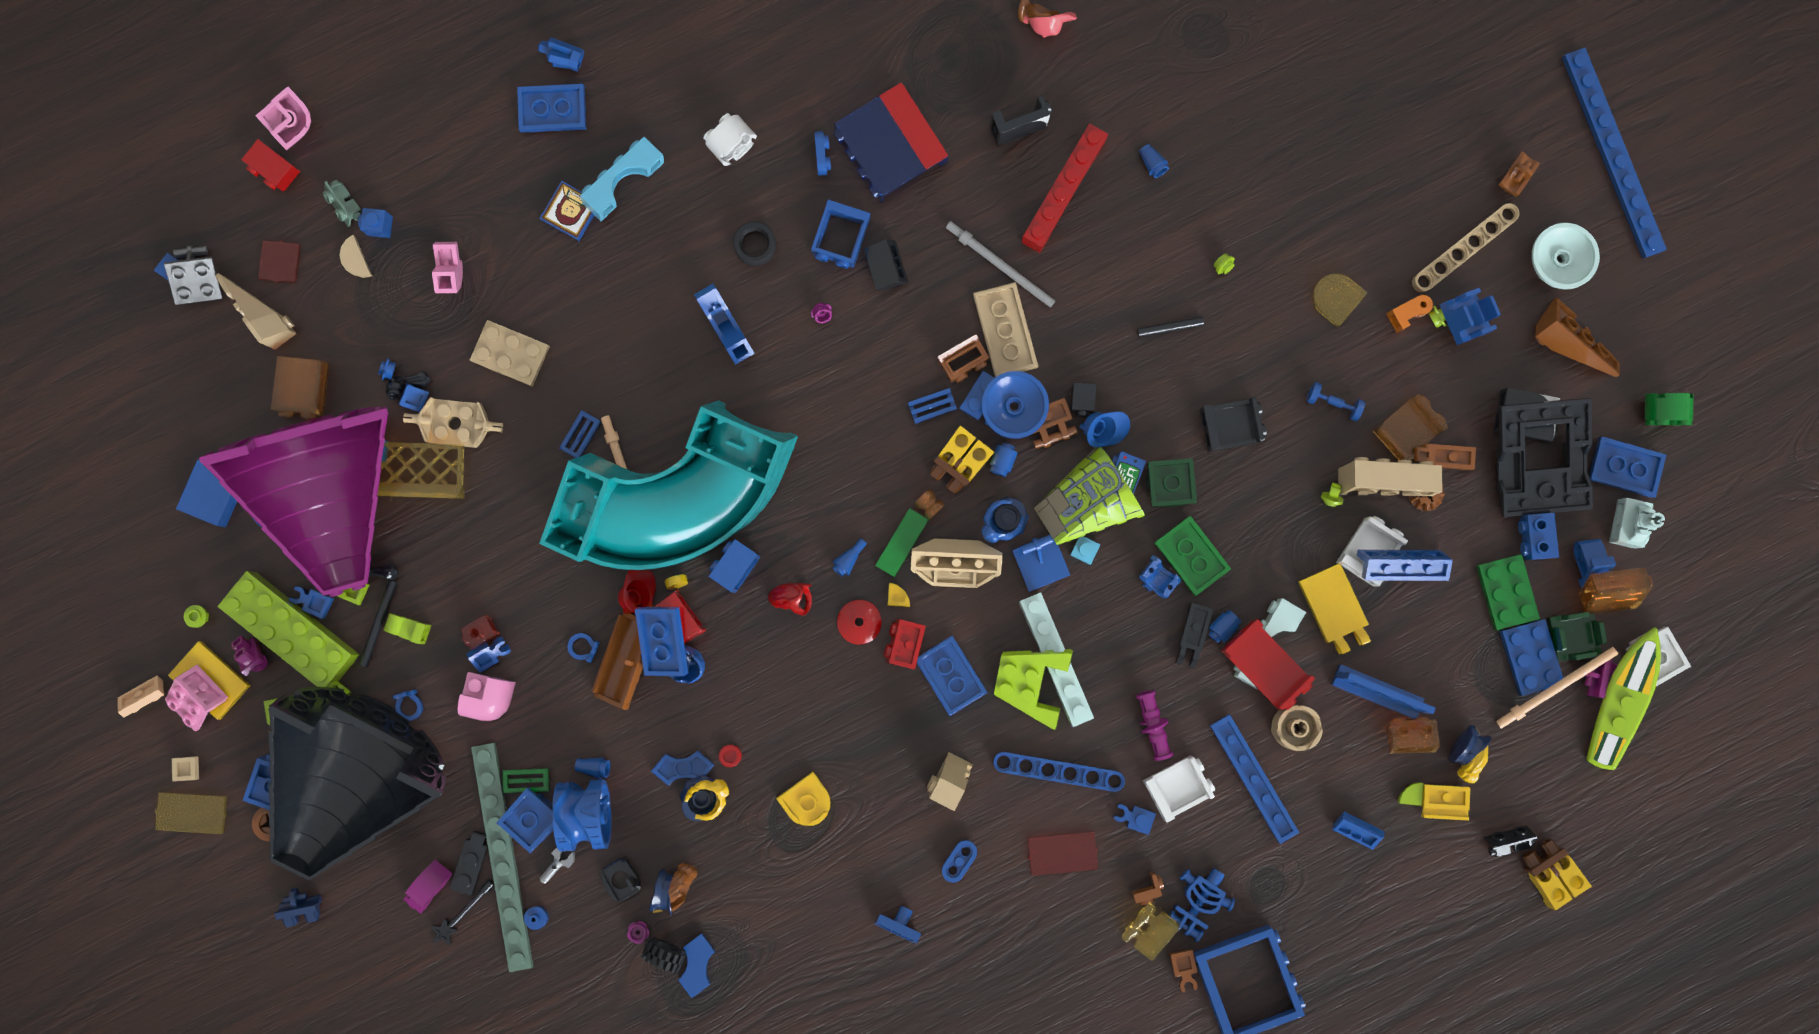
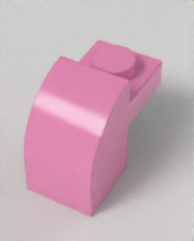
[432,242,463,293]

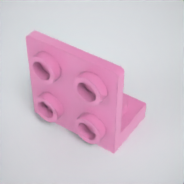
[165,665,228,732]

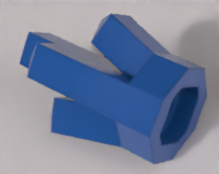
[537,37,584,72]

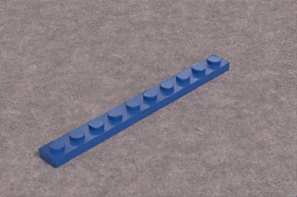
[1562,48,1667,259]

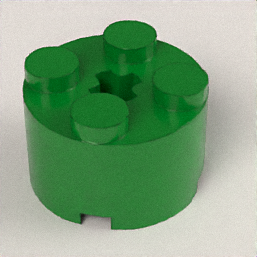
[1644,393,1694,425]

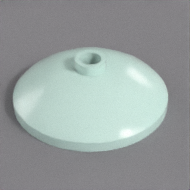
[1532,223,1600,289]

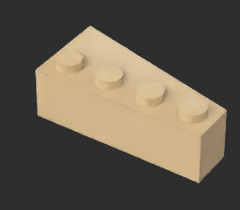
[1338,457,1442,496]

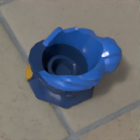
[981,497,1029,543]

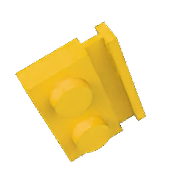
[1421,784,1470,820]

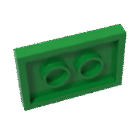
[1154,516,1231,596]
[1476,554,1540,630]

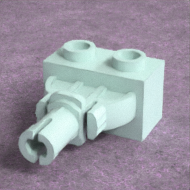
[1609,498,1665,549]

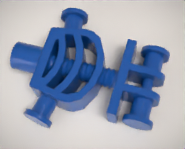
[1165,868,1235,942]

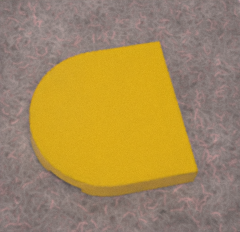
[776,772,831,826]

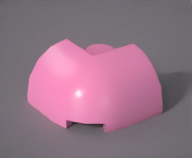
[256,87,311,150]
[458,672,516,721]

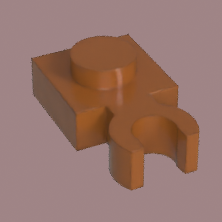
[1169,949,1198,992]

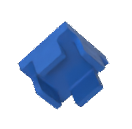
[1439,288,1501,345]
[496,787,553,853]

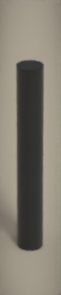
[1137,317,1204,337]

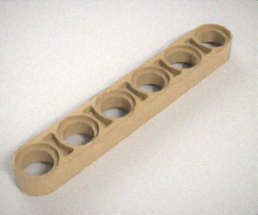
[1412,203,1519,293]

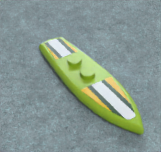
[1586,627,1661,770]

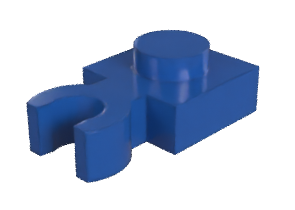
[289,587,334,619]
[466,637,511,673]
[1113,804,1156,835]

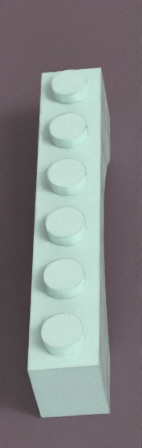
[1018,593,1094,727]

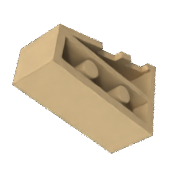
[927,752,973,811]

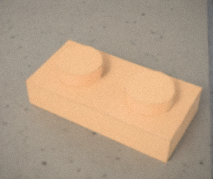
[118,675,164,717]

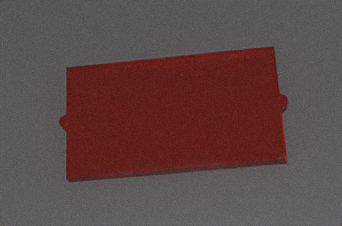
[1028,831,1099,876]

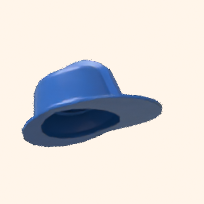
[1080,411,1130,447]

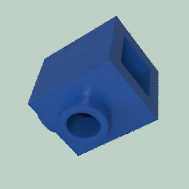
[358,208,393,238]

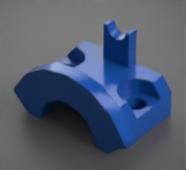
[1139,555,1181,598]

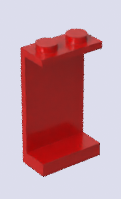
[1221,619,1315,711]

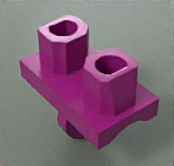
[231,635,268,676]
[1585,657,1618,698]

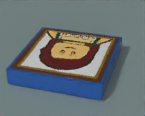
[540,181,594,241]

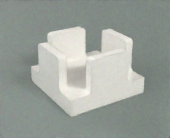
[1626,627,1691,686]

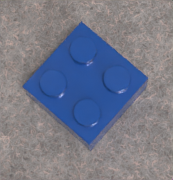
[709,539,761,593]

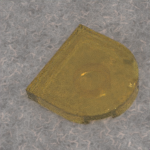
[1313,274,1367,327]

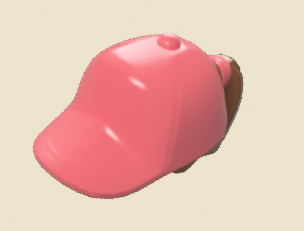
[1018,0,1077,38]

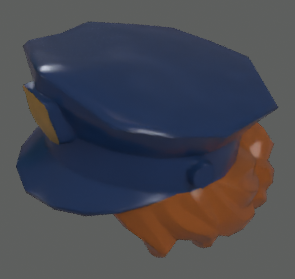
[649,863,697,915]

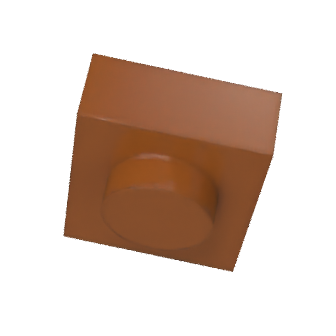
[1131,871,1164,905]

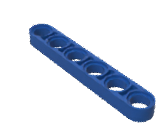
[993,752,1125,792]

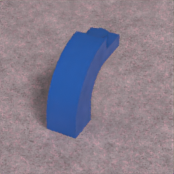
[694,284,755,365]

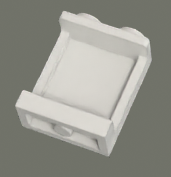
[1336,516,1408,587]
[1143,755,1215,823]

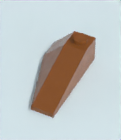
[1535,297,1620,378]

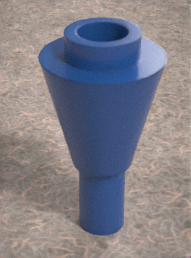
[832,538,867,576]

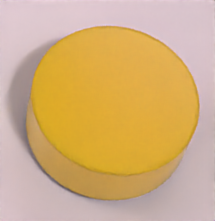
[664,574,688,590]

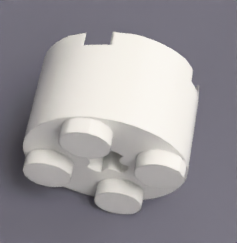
[703,113,757,166]

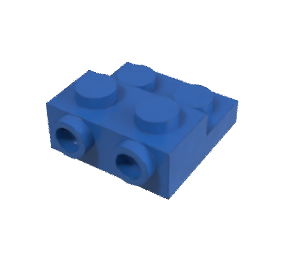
[242,753,271,810]

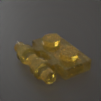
[1121,903,1180,961]

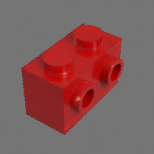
[241,139,300,192]

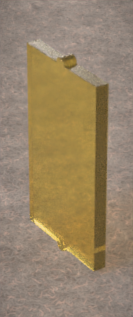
[155,792,227,834]

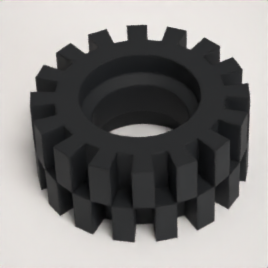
[641,937,686,973]

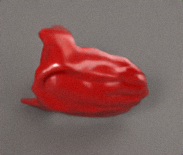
[768,583,812,616]

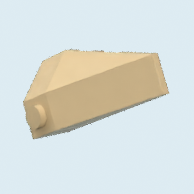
[215,273,296,349]

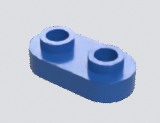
[815,131,831,176]
[942,840,977,883]

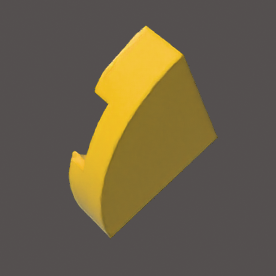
[888,583,910,607]

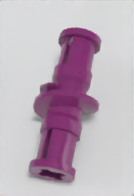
[1135,690,1173,761]

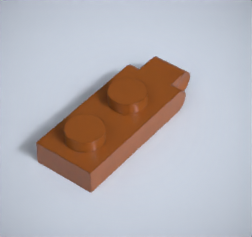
[1414,444,1476,470]

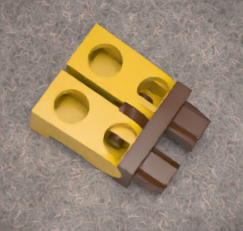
[929,426,994,494]
[1522,839,1592,910]

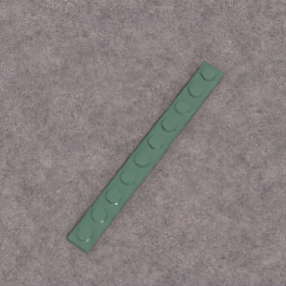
[471,743,533,972]

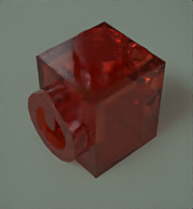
[460,615,500,649]

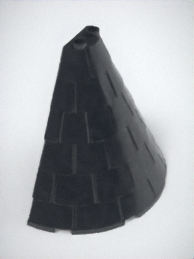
[268,687,446,881]

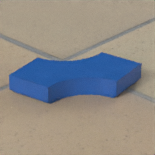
[651,750,715,785]
[678,933,715,998]

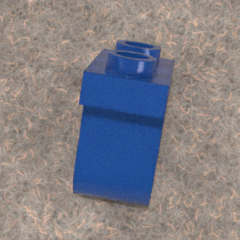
[1573,539,1616,589]

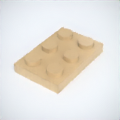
[470,320,550,387]

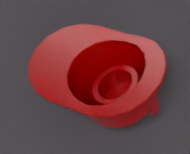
[618,569,656,614]

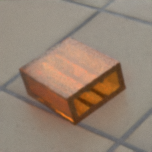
[271,356,329,419]
[1578,567,1653,614]

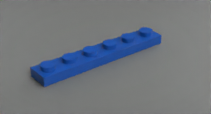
[1209,714,1299,844]

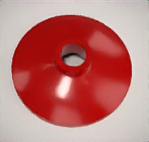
[837,600,882,645]

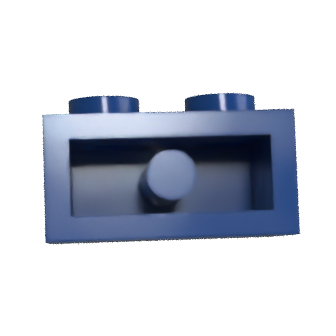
[1518,513,1559,561]

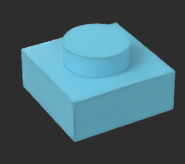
[1070,536,1100,565]

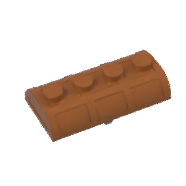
[592,613,643,710]

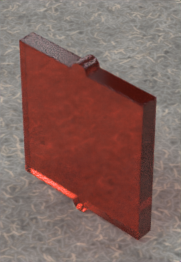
[258,240,300,283]

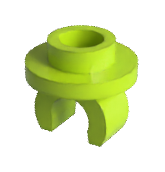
[1321,483,1344,507]
[184,605,209,628]

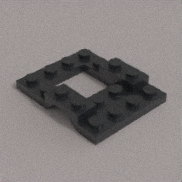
[1496,398,1593,517]

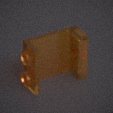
[1373,394,1449,460]

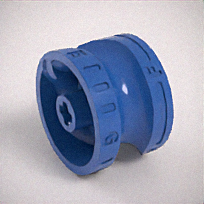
[552,779,612,852]

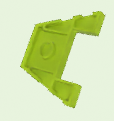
[994,649,1073,730]

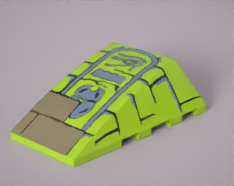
[1034,447,1145,545]

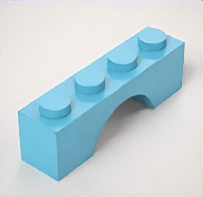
[580,137,664,221]

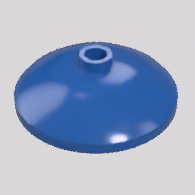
[981,371,1049,439]

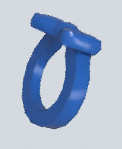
[567,633,600,663]
[393,689,423,721]

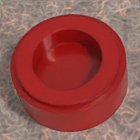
[719,744,742,767]

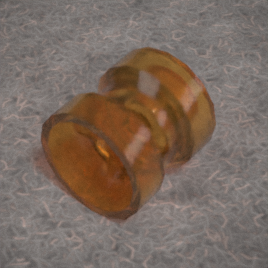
[914,489,945,520]

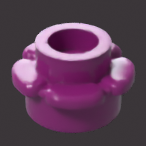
[811,303,832,323]
[627,921,649,944]

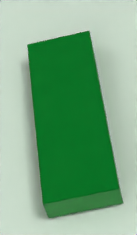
[875,508,929,577]

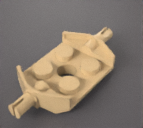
[403,397,503,448]

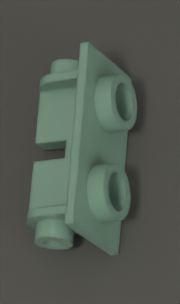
[323,180,362,228]

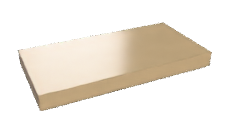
[973,282,1038,377]

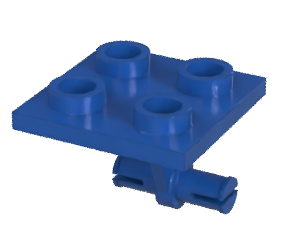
[1012,535,1070,592]

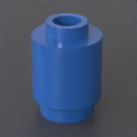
[989,442,1018,477]
[1208,610,1241,643]

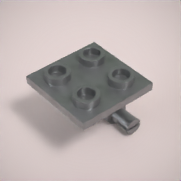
[164,245,222,305]

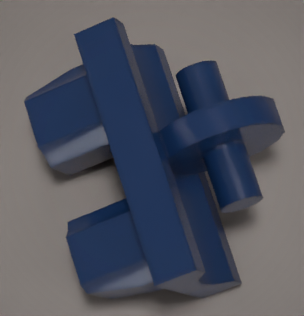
[274,888,322,928]

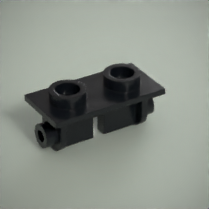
[1484,826,1537,857]

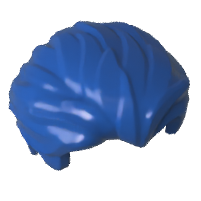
[670,645,705,684]

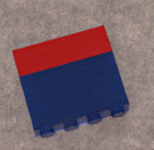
[833,82,948,203]

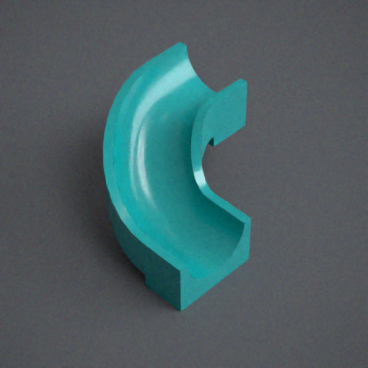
[539,400,798,570]

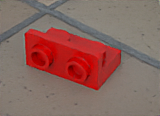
[884,619,926,670]

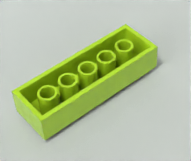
[217,571,360,687]

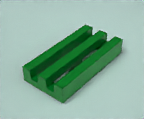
[503,768,550,793]

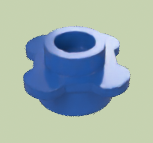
[378,358,396,381]

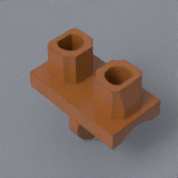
[1498,151,1540,197]

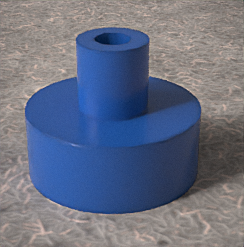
[524,905,549,930]

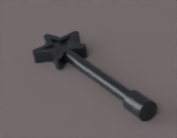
[431,879,495,945]

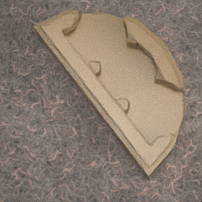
[340,235,372,278]

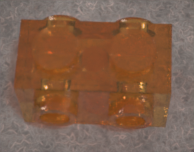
[1386,717,1440,754]

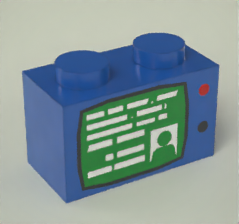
[1111,451,1146,494]

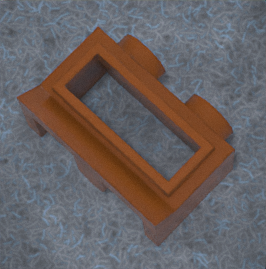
[937,334,989,383]

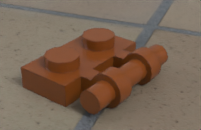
[1031,398,1077,449]

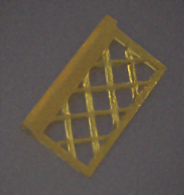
[377,442,465,498]

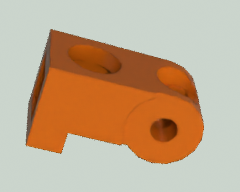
[1386,295,1433,333]

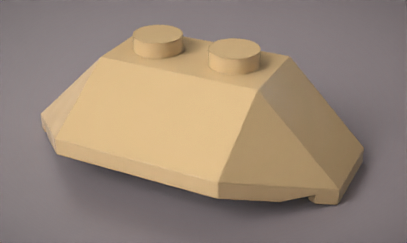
[911,538,1002,588]

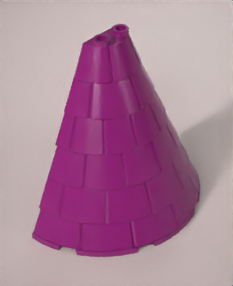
[199,406,388,597]

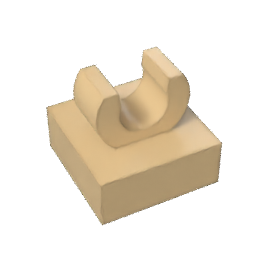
[172,756,199,781]

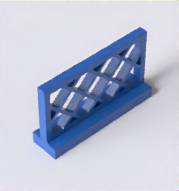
[1331,664,1436,720]

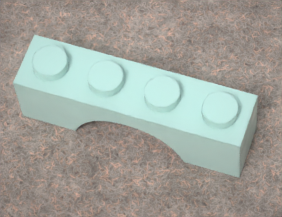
[1233,598,1306,690]

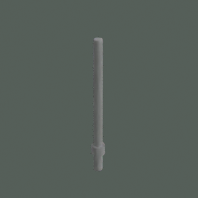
[946,221,1055,308]

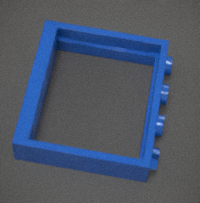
[1193,924,1305,1034]

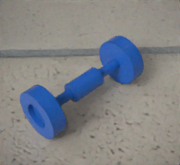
[1306,382,1365,422]

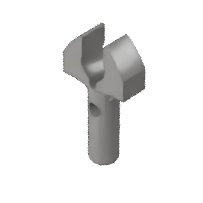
[539,848,575,884]

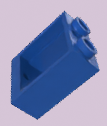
[811,200,871,269]

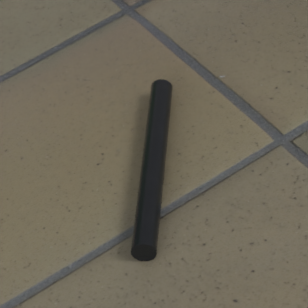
[359,580,398,668]

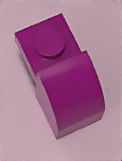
[403,860,452,914]

